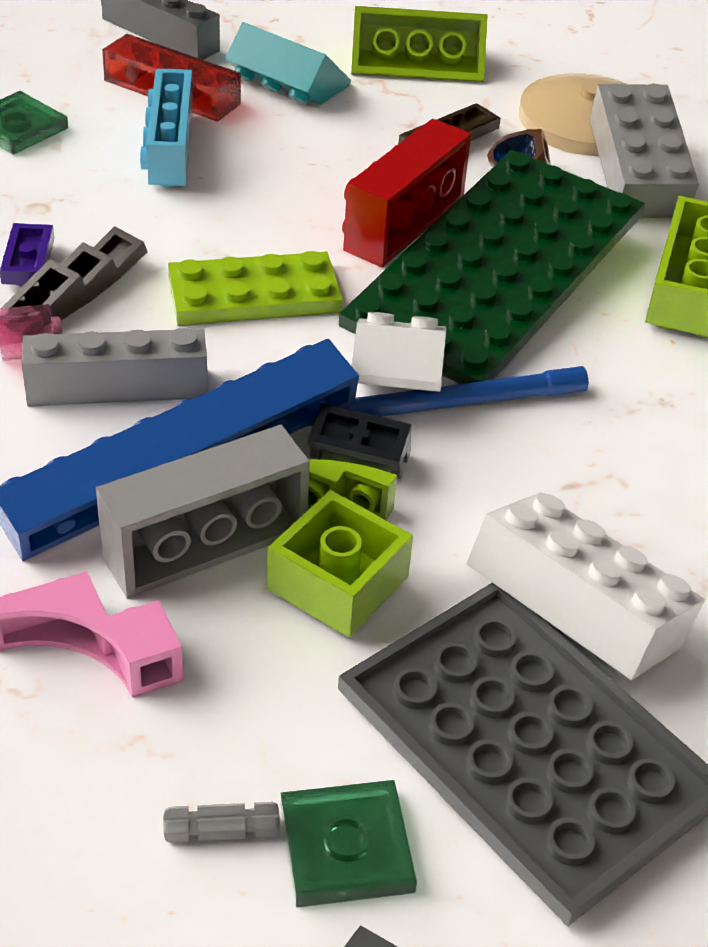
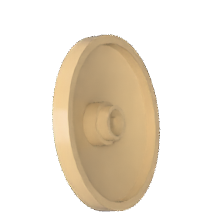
[519,73,627,156]

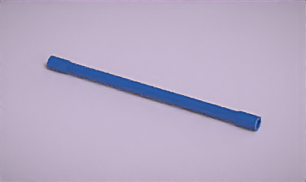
[307,366,589,427]

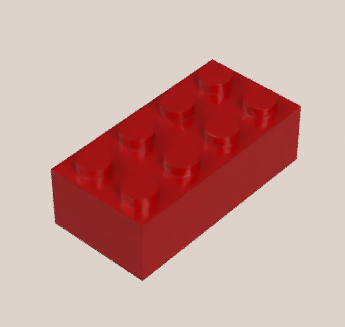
[342,118,471,268]

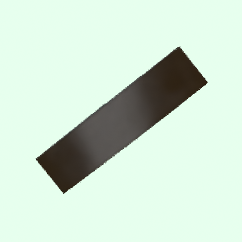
[0,226,148,336]

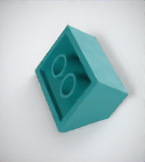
[225,22,352,105]

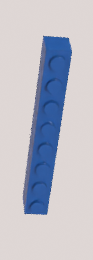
[0,338,359,561]

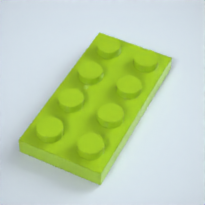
[168,251,343,326]

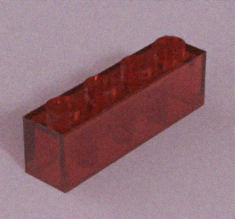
[102,33,241,122]

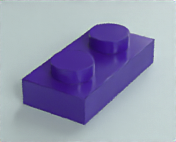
[0,223,55,286]

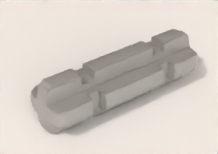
[163,801,280,843]

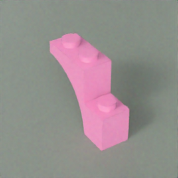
[0,571,183,697]

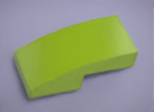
[308,459,397,520]

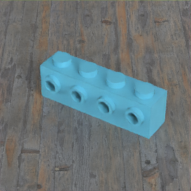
[140,69,193,188]

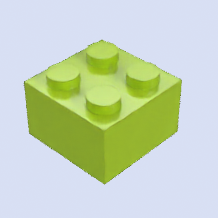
[267,490,413,638]

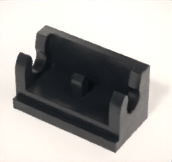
[308,403,412,479]

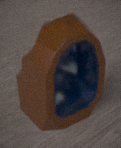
[487,129,551,167]

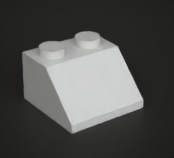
[351,312,446,392]

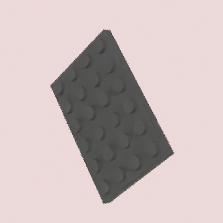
[338,582,708,927]

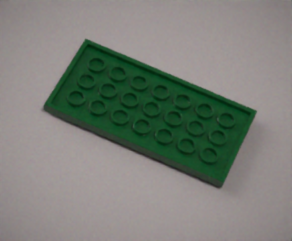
[339,149,645,384]

